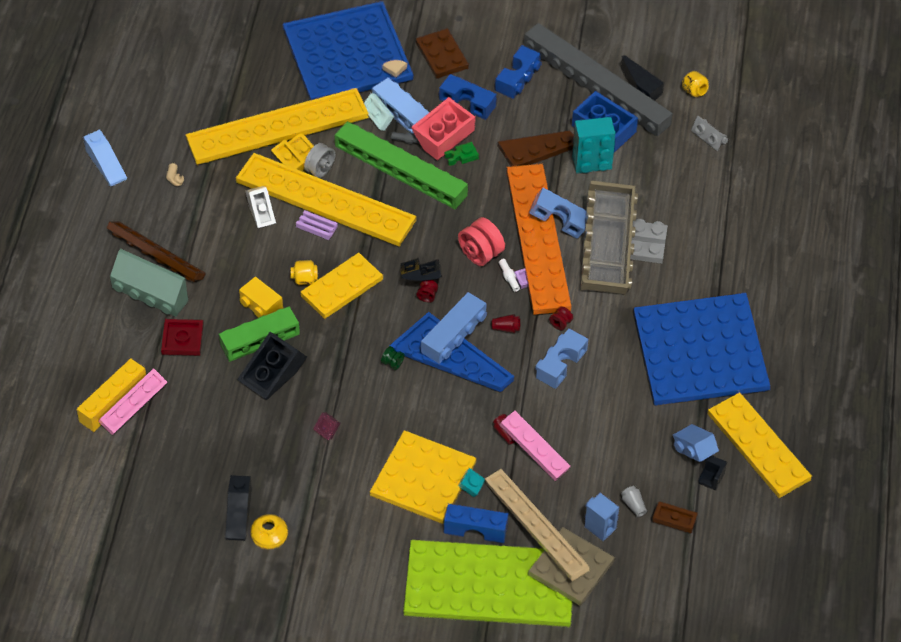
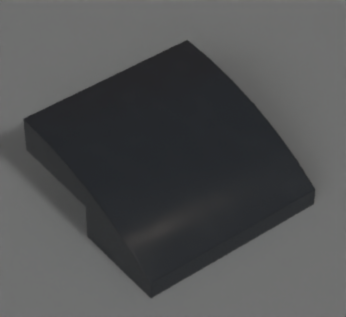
[401,258,442,281]

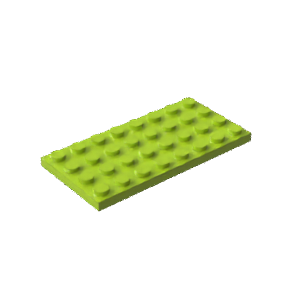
[404,540,572,627]

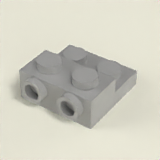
[630,219,668,263]

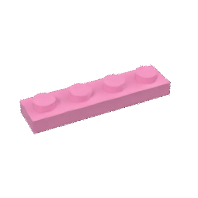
[98,369,167,435]
[500,411,571,481]

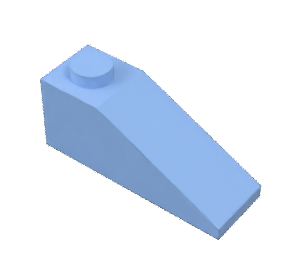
[84,130,127,186]

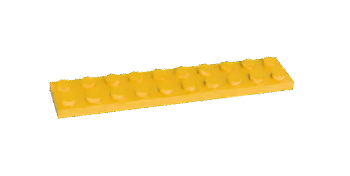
[186,88,369,165]
[236,153,416,247]

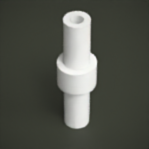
[499,259,520,292]

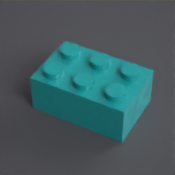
[572,117,615,173]

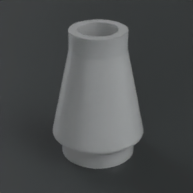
[621,486,647,517]

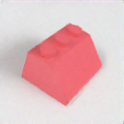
[412,98,475,160]

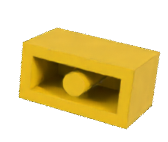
[239,276,283,318]

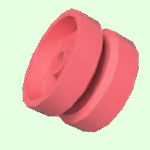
[458,217,505,266]

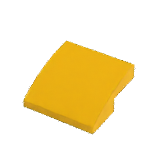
[271,133,314,171]

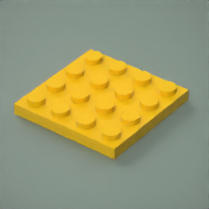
[370,430,476,524]

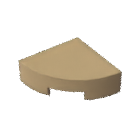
[382,60,407,77]

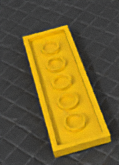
[708,392,812,498]

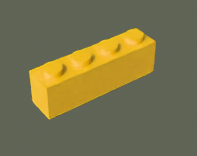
[77,358,146,432]

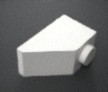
[245,186,276,228]

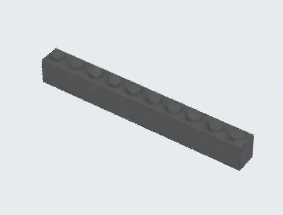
[524,23,673,137]

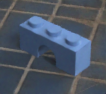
[529,188,586,239]
[536,329,588,389]

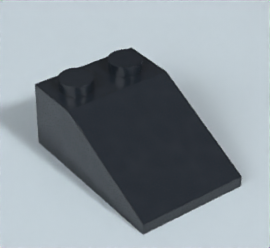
[237,332,307,400]

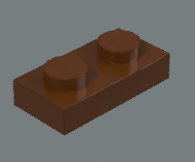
[653,501,698,534]

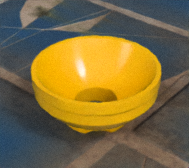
[251,514,288,549]

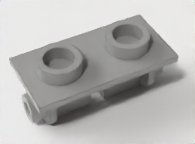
[691,116,728,151]

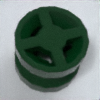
[381,346,405,370]

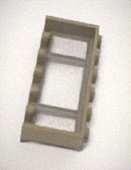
[580,181,638,295]

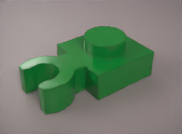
[445,142,479,166]

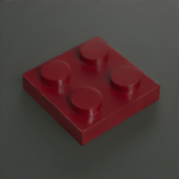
[161,319,204,356]

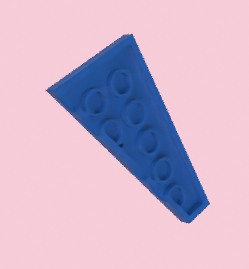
[389,312,514,392]

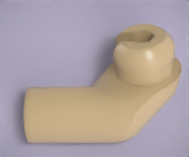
[166,163,184,186]

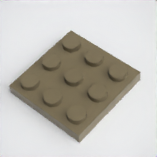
[529,527,615,606]

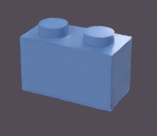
[673,424,719,462]
[585,493,619,541]

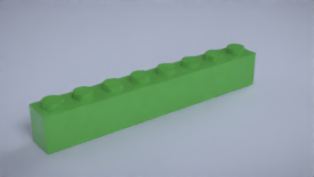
[335,121,468,210]

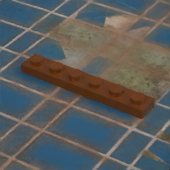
[107,221,206,282]

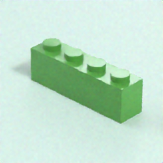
[219,306,300,362]

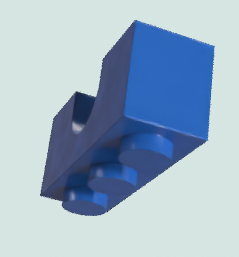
[495,45,541,99]
[439,74,497,120]
[444,504,508,543]

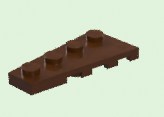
[498,130,574,167]

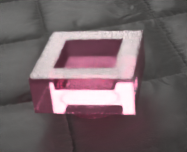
[313,412,340,440]

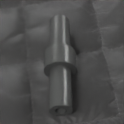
[391,132,420,144]

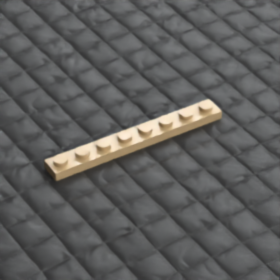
[485,469,590,581]

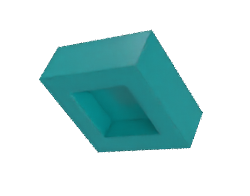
[458,468,485,497]

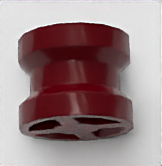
[416,280,439,302]
[549,306,573,330]

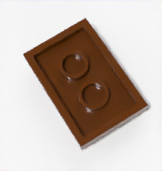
[416,28,469,79]

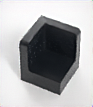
[698,455,727,491]

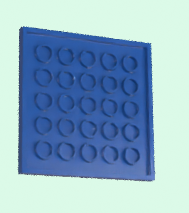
[283,1,413,100]
[633,293,770,406]

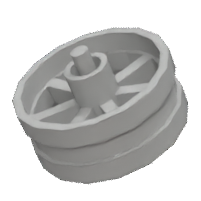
[304,143,335,178]

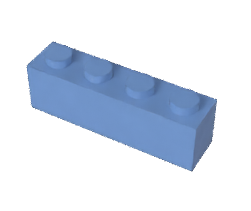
[421,292,487,364]

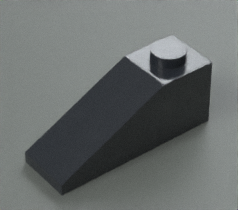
[621,55,664,101]
[225,475,252,541]

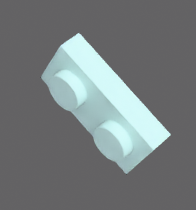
[364,93,394,131]

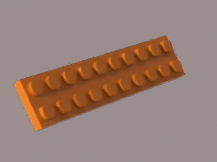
[507,164,571,315]

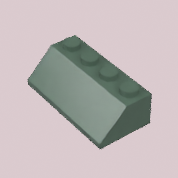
[110,249,188,317]

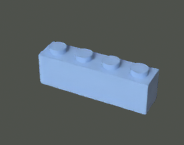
[372,78,430,136]

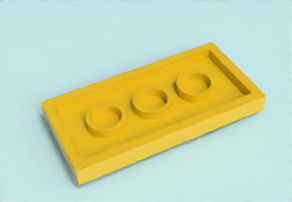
[300,253,383,319]

